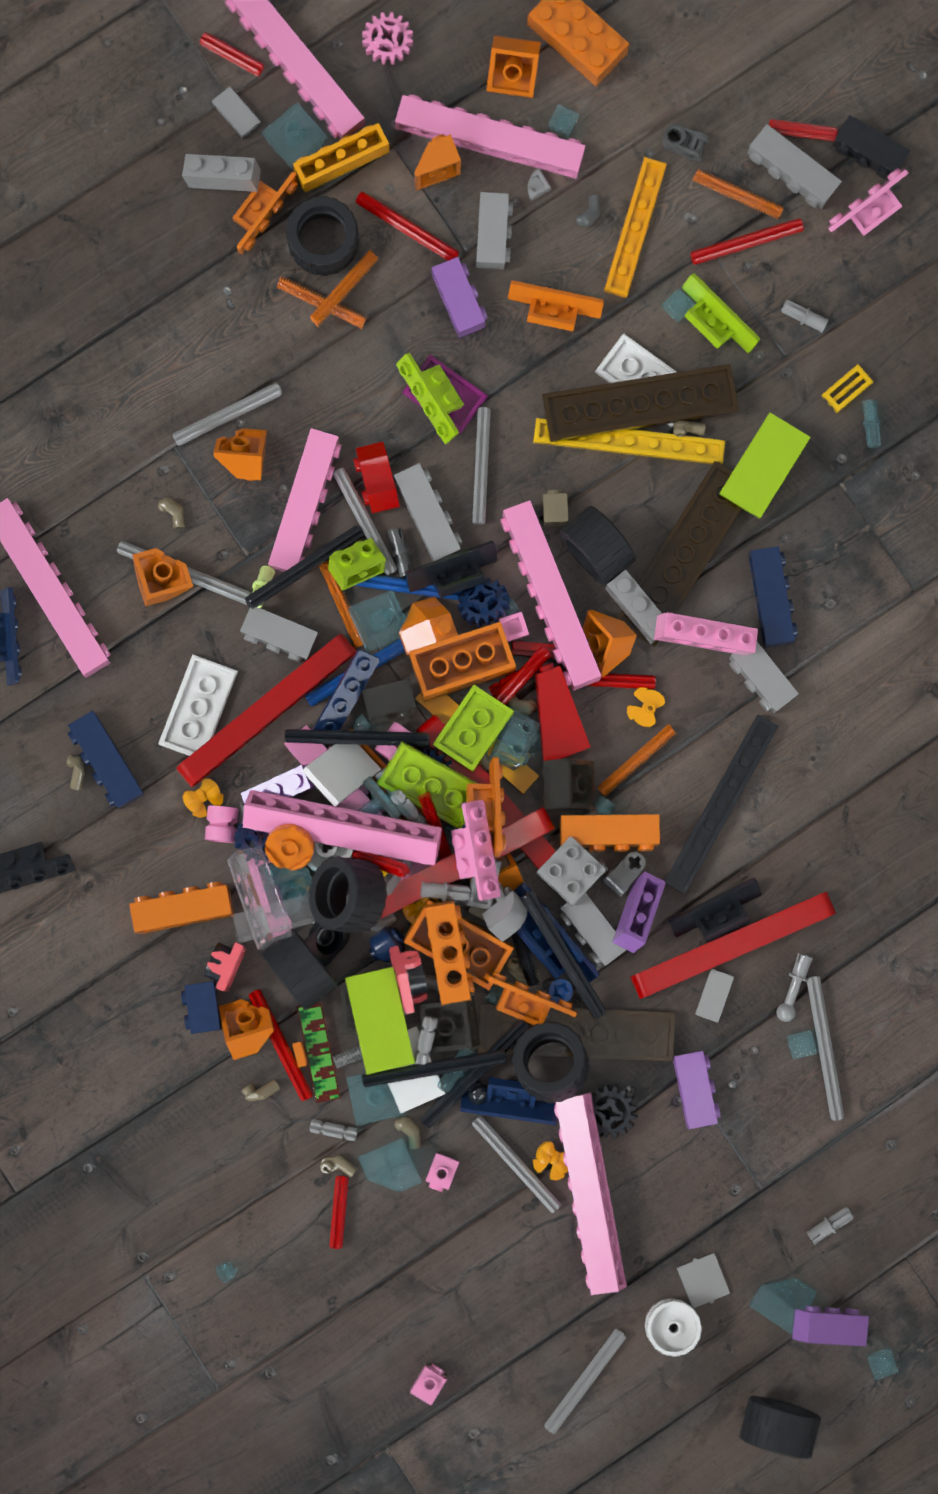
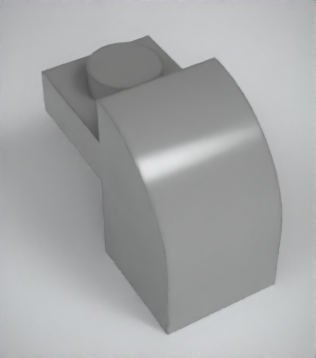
[482,883,527,942]

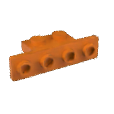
[232,172,298,255]
[508,280,604,331]
[466,757,506,857]
[484,972,577,1025]

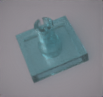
[261,103,328,170]
[348,590,406,652]
[358,776,404,819]
[346,1073,404,1126]

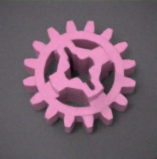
[362,12,413,65]

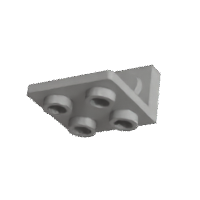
[536,837,606,907]

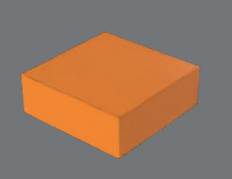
[292,1041,308,1068]

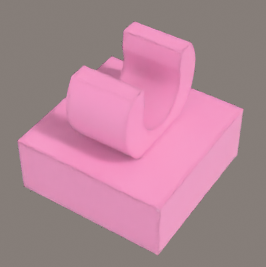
[499,612,529,642]

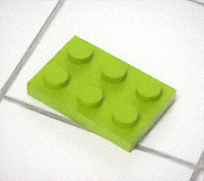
[433,685,514,772]

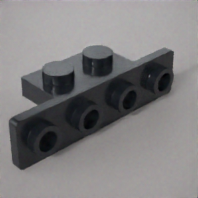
[405,541,497,598]
[0,841,76,893]
[669,878,761,943]

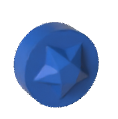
[548,979,573,1002]

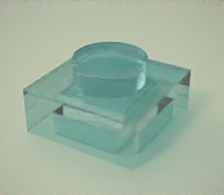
[547,104,579,138]
[661,288,695,323]
[787,1030,817,1060]
[866,1348,898,1381]

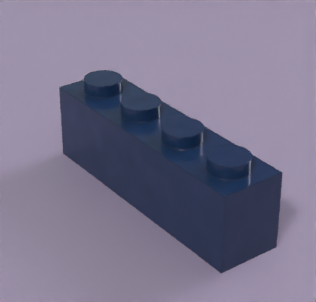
[748,546,798,648]
[67,710,145,809]

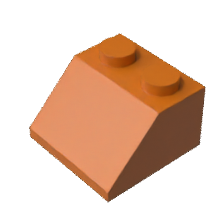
[487,36,541,98]
[414,134,461,191]

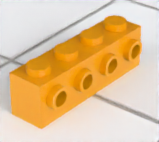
[293,123,389,193]

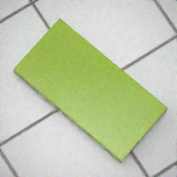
[719,413,810,519]
[377,741,479,829]
[345,967,415,1074]

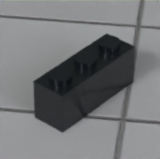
[832,115,911,180]

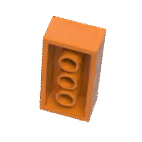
[527,0,629,86]
[409,621,516,702]
[559,814,660,852]
[129,881,235,934]
[404,897,514,990]

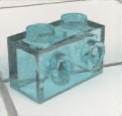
[489,711,540,771]

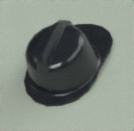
[305,922,350,967]

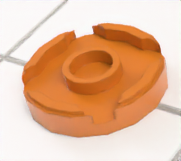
[265,824,314,870]

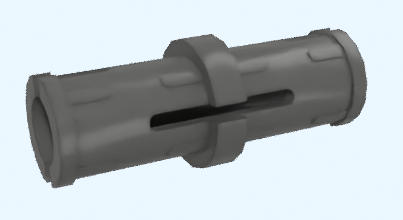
[387,528,413,578]

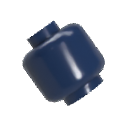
[369,927,405,963]

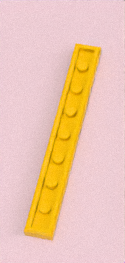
[533,418,725,465]

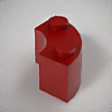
[353,441,400,513]

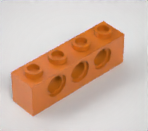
[425,900,474,1005]

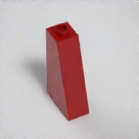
[535,663,591,765]

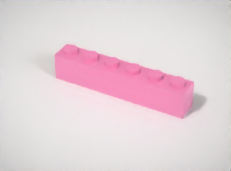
[268,428,342,572]

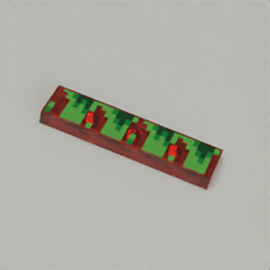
[297,1002,340,1103]

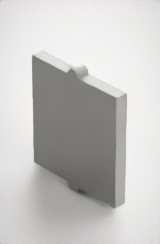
[677,1253,730,1308]

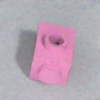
[426,1152,459,1192]
[410,1363,447,1405]

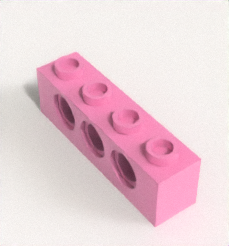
[654,612,758,655]

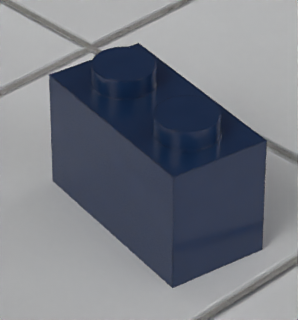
[181,981,222,1034]

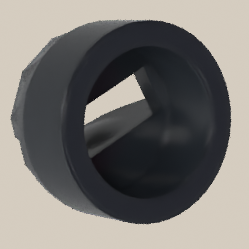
[468,1083,487,1105]

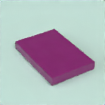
[402,355,488,435]

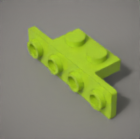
[682,273,760,353]
[396,353,464,444]

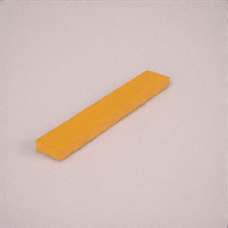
[604,157,667,298]
[415,692,539,794]

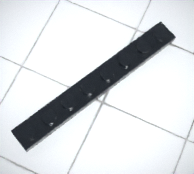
[664,715,779,894]

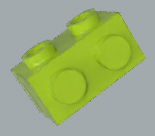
[328,538,386,591]

